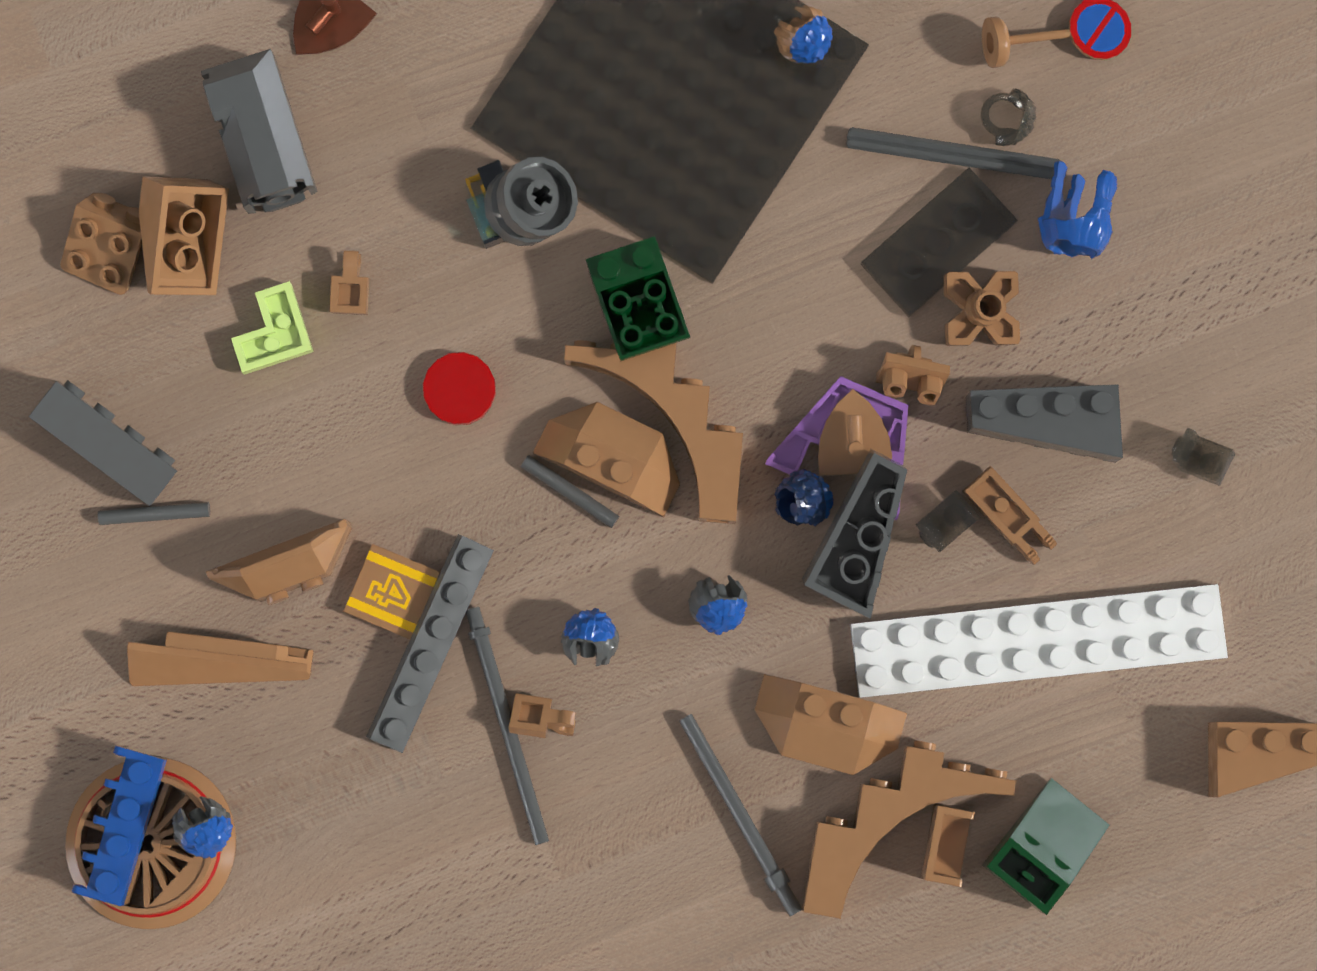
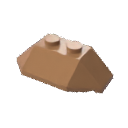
[533,402,680,517]
[206,519,352,605]
[755,674,907,775]

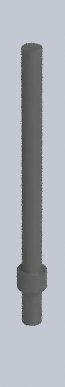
[679,714,802,917]

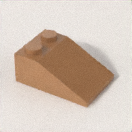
[139,176,229,295]

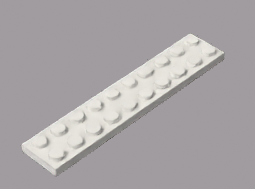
[850,584,1228,698]

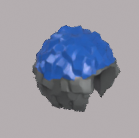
[688,575,748,635]
[561,608,619,666]
[172,796,233,859]

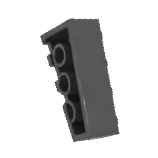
[29,380,177,506]
[966,384,1123,463]
[802,449,907,619]

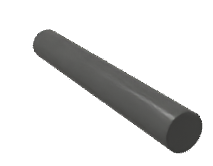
[521,455,620,528]
[98,502,210,525]

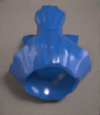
[1038,161,1117,259]

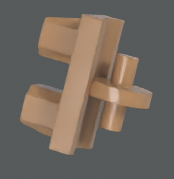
[875,345,950,406]

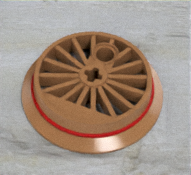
[65,757,236,929]

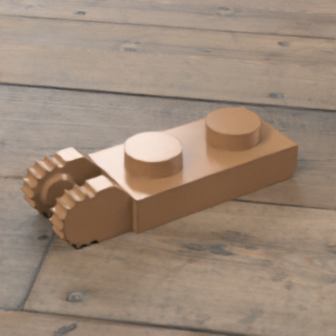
[962,466,1057,565]

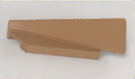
[127,632,314,686]

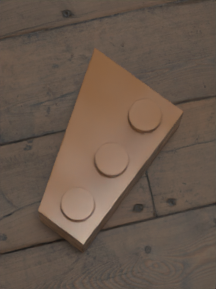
[1208,722,1317,797]

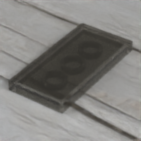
[861,167,1018,317]

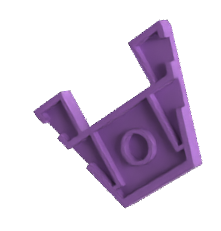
[765,376,908,520]

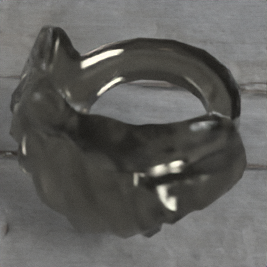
[980,88,1037,146]

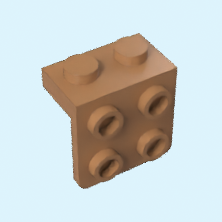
[60,192,142,295]

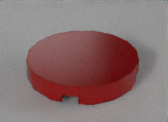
[423,352,496,426]

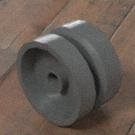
[484,157,578,246]

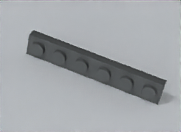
[366,534,494,753]

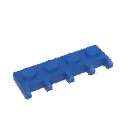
[72,746,167,906]

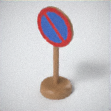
[982,0,1131,68]

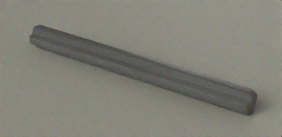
[846,127,1061,180]

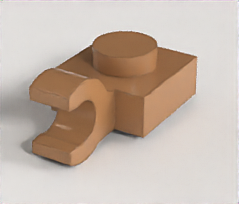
[329,251,370,315]
[509,693,576,738]

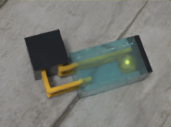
[465,160,505,249]

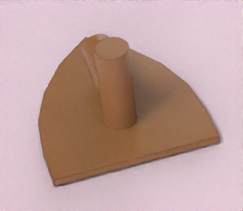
[818,389,892,475]

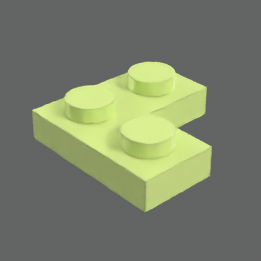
[231,281,314,375]

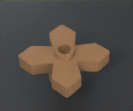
[943,271,1020,346]

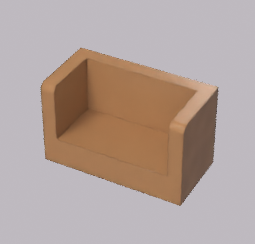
[921,805,975,887]

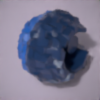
[774,469,834,527]

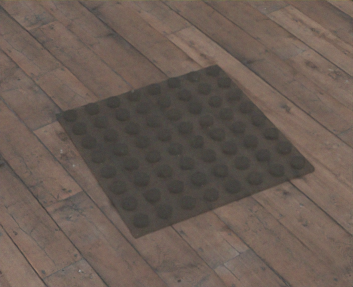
[471,0,869,284]

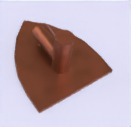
[293,0,377,55]

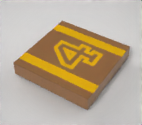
[343,544,440,639]

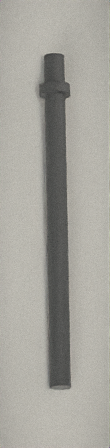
[466,607,549,845]

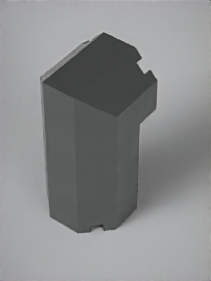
[201,49,318,214]

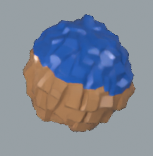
[774,5,833,63]

